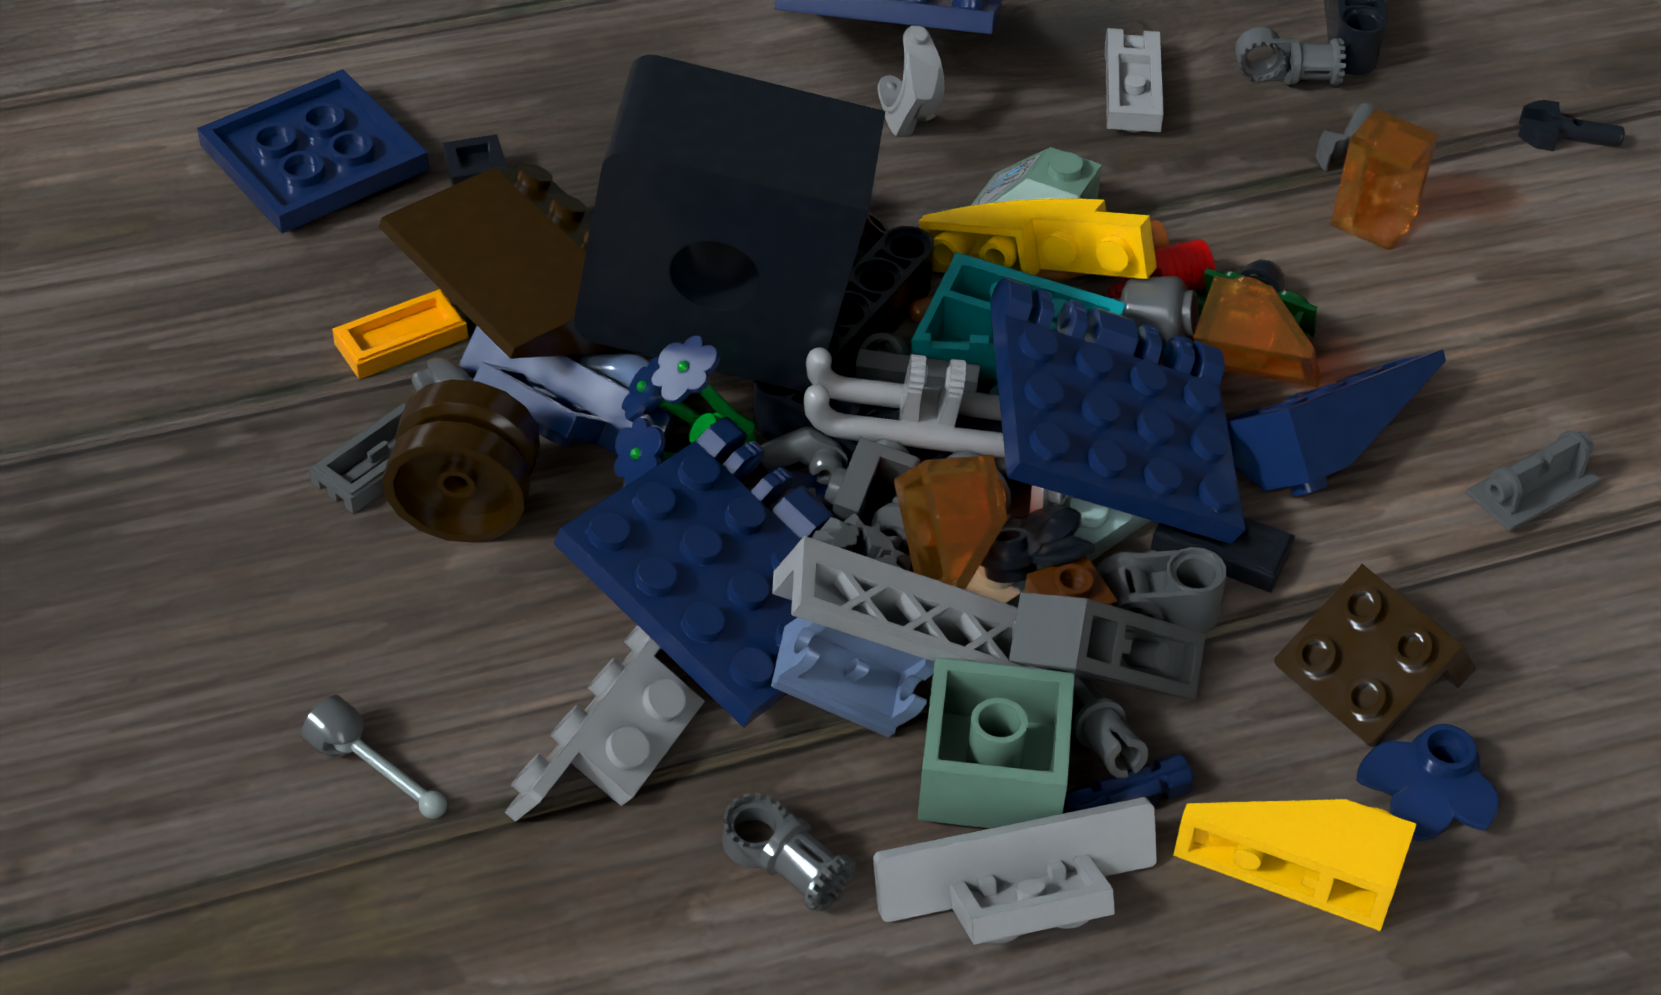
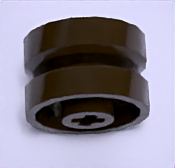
[383,379,540,543]

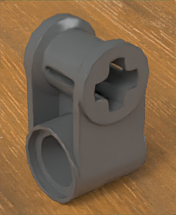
[1096,547,1226,633]

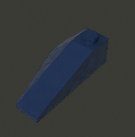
[1226,349,1446,496]

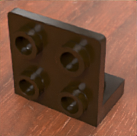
[1274,564,1476,747]

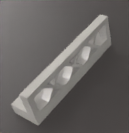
[772,536,1039,669]

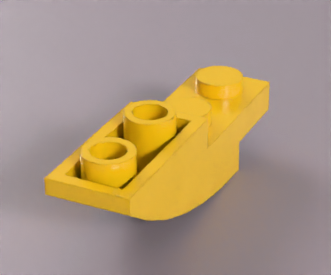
[919,198,1157,279]

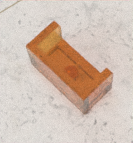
[1330,109,1438,250]

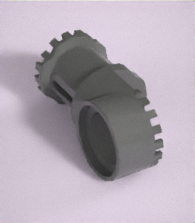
[1235,27,1346,85]
[722,792,856,912]

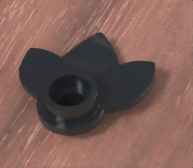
[975,506,1095,583]

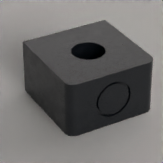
[574,55,886,392]

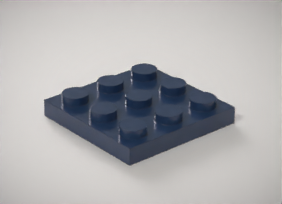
[197,69,430,233]

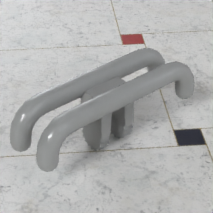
[804,347,1005,459]

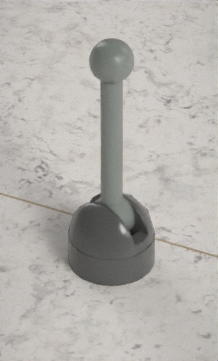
[301,695,447,819]

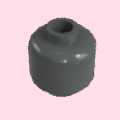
[1112,276,1200,353]

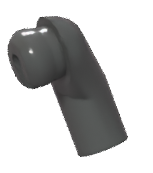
[759,426,848,485]

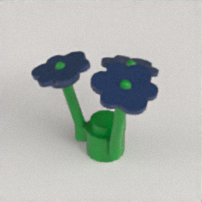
[614,335,756,485]

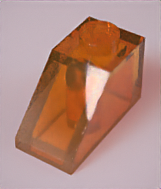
[1193,276,1321,388]
[894,455,1008,590]

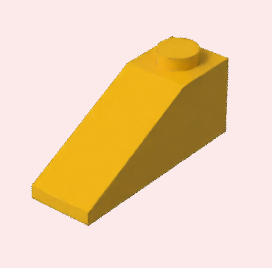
[1173,799,1416,931]

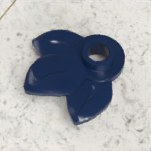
[1356,724,1499,841]

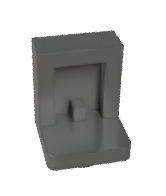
[824,436,921,522]

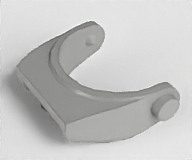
[877,25,945,136]

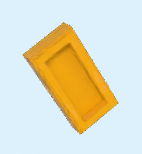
[332,289,468,380]

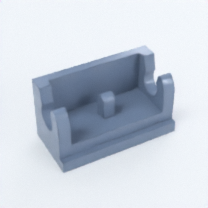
[771,617,934,737]

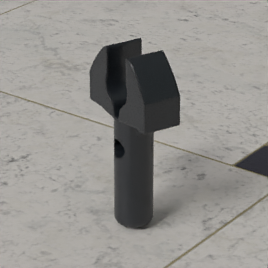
[1518,100,1625,151]

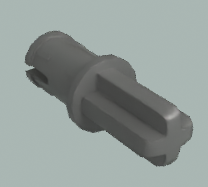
[1071,676,1148,778]

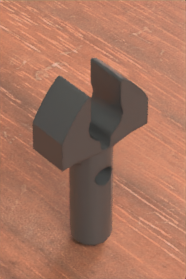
[1316,103,1377,178]

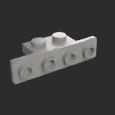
[505,625,705,822]
[873,797,1157,945]

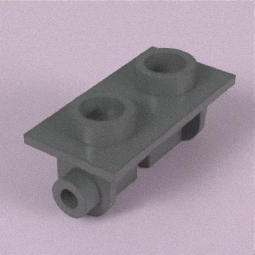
[1466,430,1600,532]

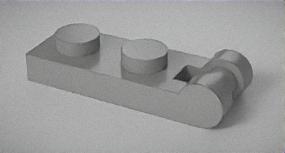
[1104,28,1163,132]

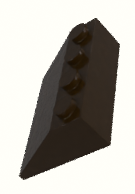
[379,164,632,359]

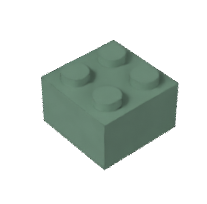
[917,658,1074,829]

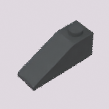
[1009,592,1206,700]

